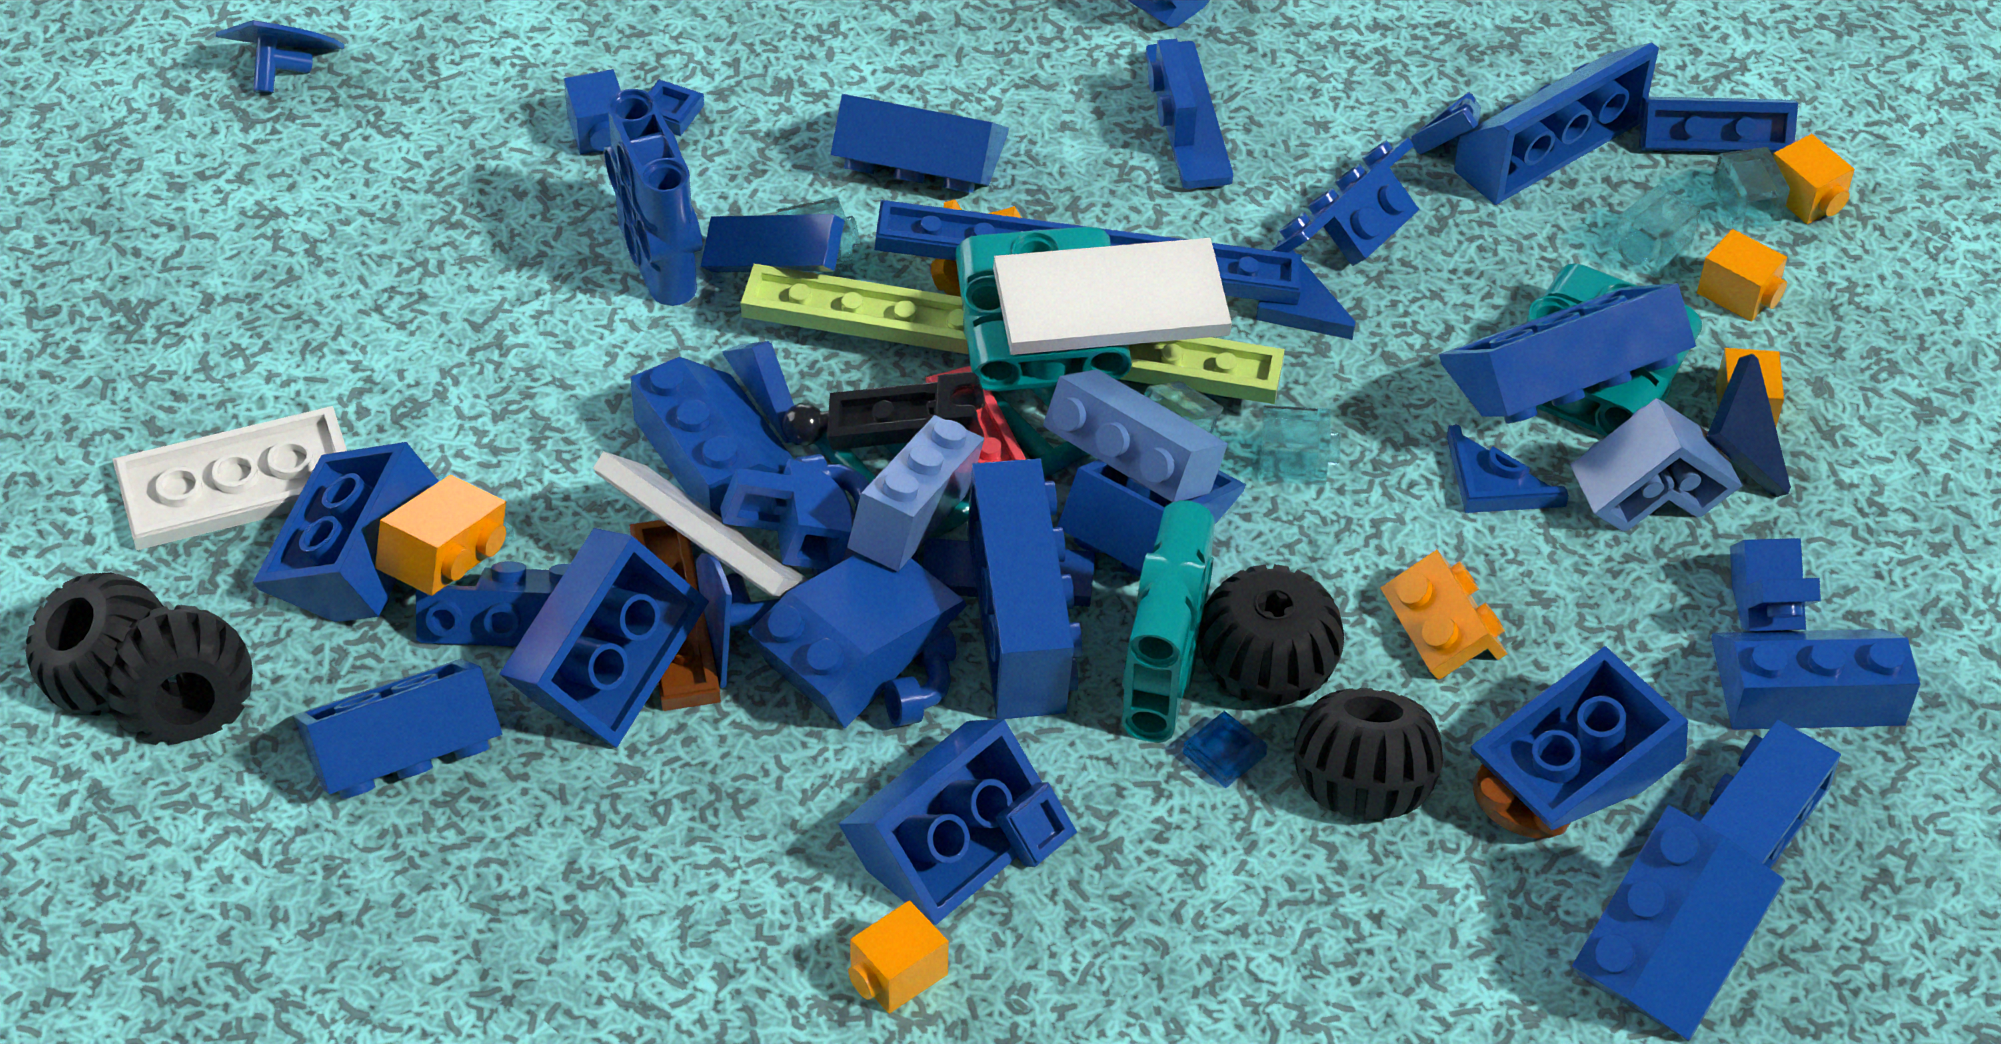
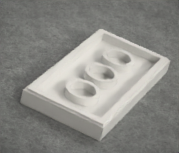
[993,238,1232,355]
[113,406,347,551]
[593,451,809,599]

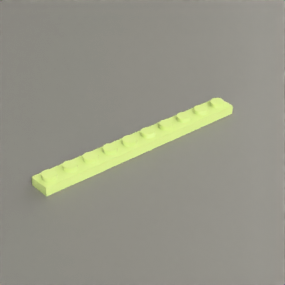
[740,264,1285,404]

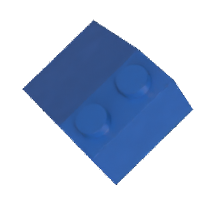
[1057,459,1246,577]
[748,553,967,729]
[1470,646,1688,830]

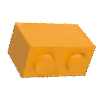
[375,474,506,596]

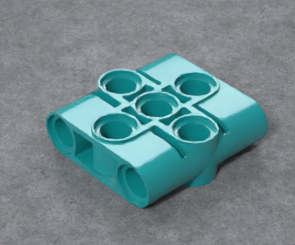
[955,227,1132,391]
[1527,263,1702,437]
[1122,500,1215,743]

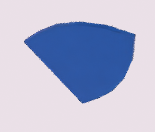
[216,20,344,93]
[696,553,780,688]

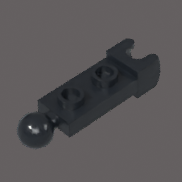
[782,372,985,450]

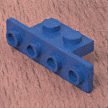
[1146,38,1233,189]
[1271,137,1420,267]
[416,561,570,647]

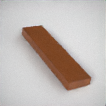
[629,520,721,711]

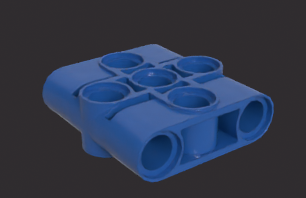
[604,89,703,306]

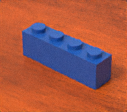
[1692,719,1841,869]

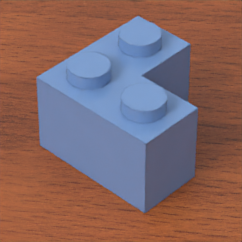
[1570,398,1742,532]

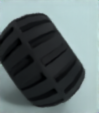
[1198,564,1344,706]
[25,572,164,716]
[106,605,253,745]
[1294,688,1443,819]

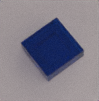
[1183,710,1268,788]

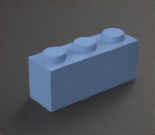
[1042,369,1228,502]
[847,415,985,572]

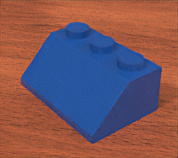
[830,94,1009,193]
[630,357,794,518]
[253,442,439,622]
[499,528,710,748]
[1711,629,1920,730]
[292,659,503,799]
[838,719,1042,925]
[1572,804,1785,1041]

